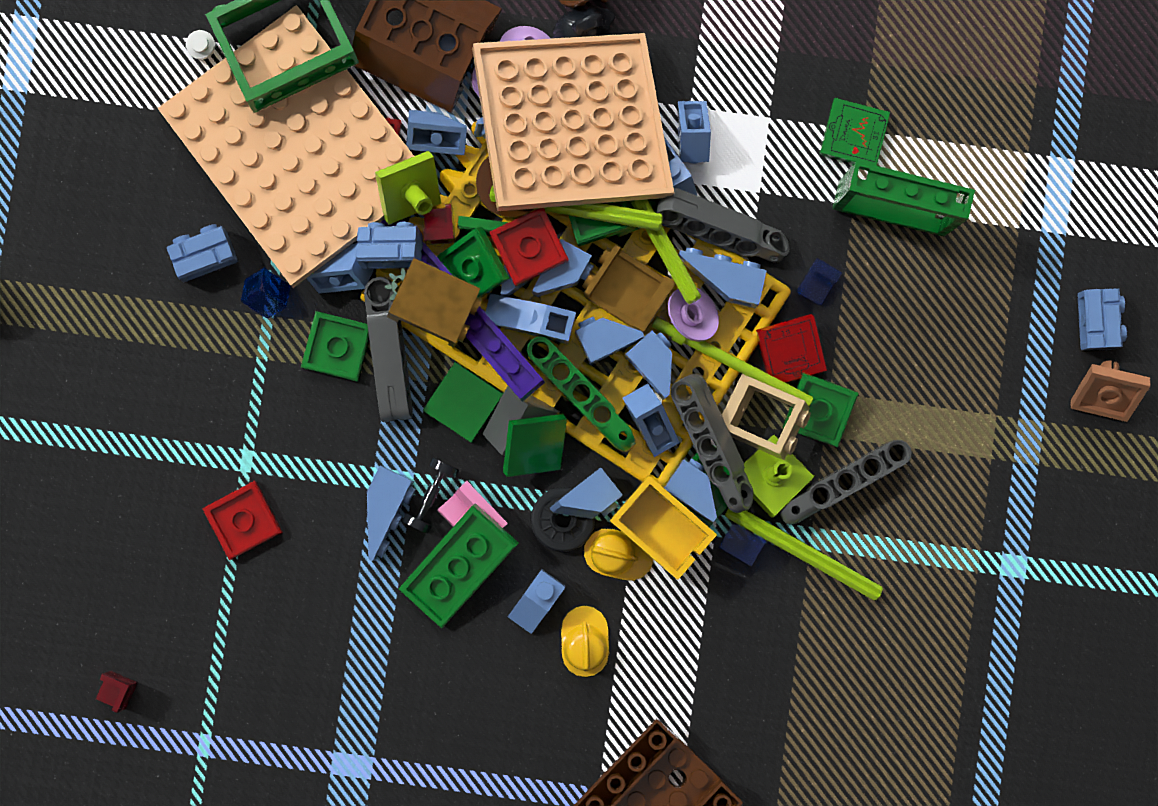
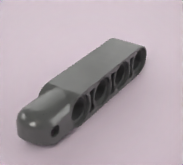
[657,187,790,263]
[364,277,413,422]
[671,374,753,513]
[779,440,912,525]

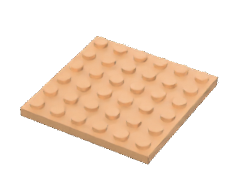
[472,33,674,211]

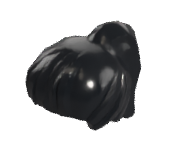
[553,5,615,39]

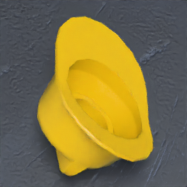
[584,529,653,581]
[561,606,609,677]

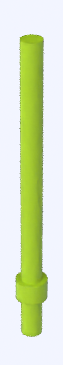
[652,317,813,406]

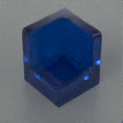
[795,258,842,305]
[241,267,290,318]
[718,524,766,566]

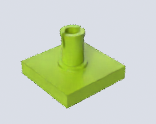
[375,151,441,225]
[744,435,814,518]

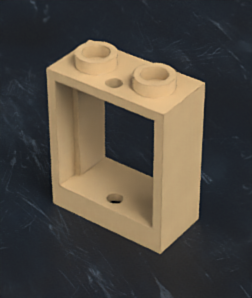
[722,374,811,460]

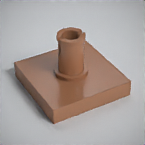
[1071,361,1150,422]

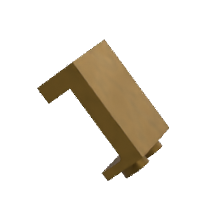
[582,244,675,333]
[387,258,482,347]

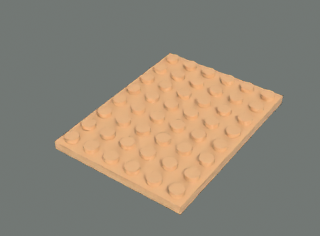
[158,5,414,288]

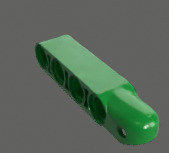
[527,336,636,452]

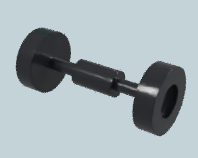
[402,458,459,534]

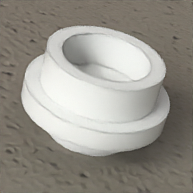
[186,30,215,60]

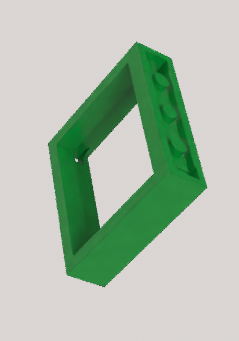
[205,0,359,113]
[832,161,975,237]

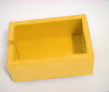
[609,476,717,580]

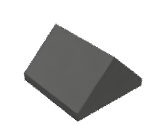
[483,386,561,456]

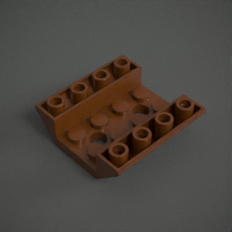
[352,0,502,114]
[574,718,743,806]

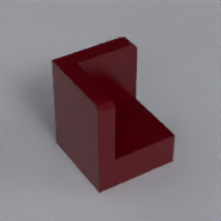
[423,204,455,245]
[96,671,137,713]

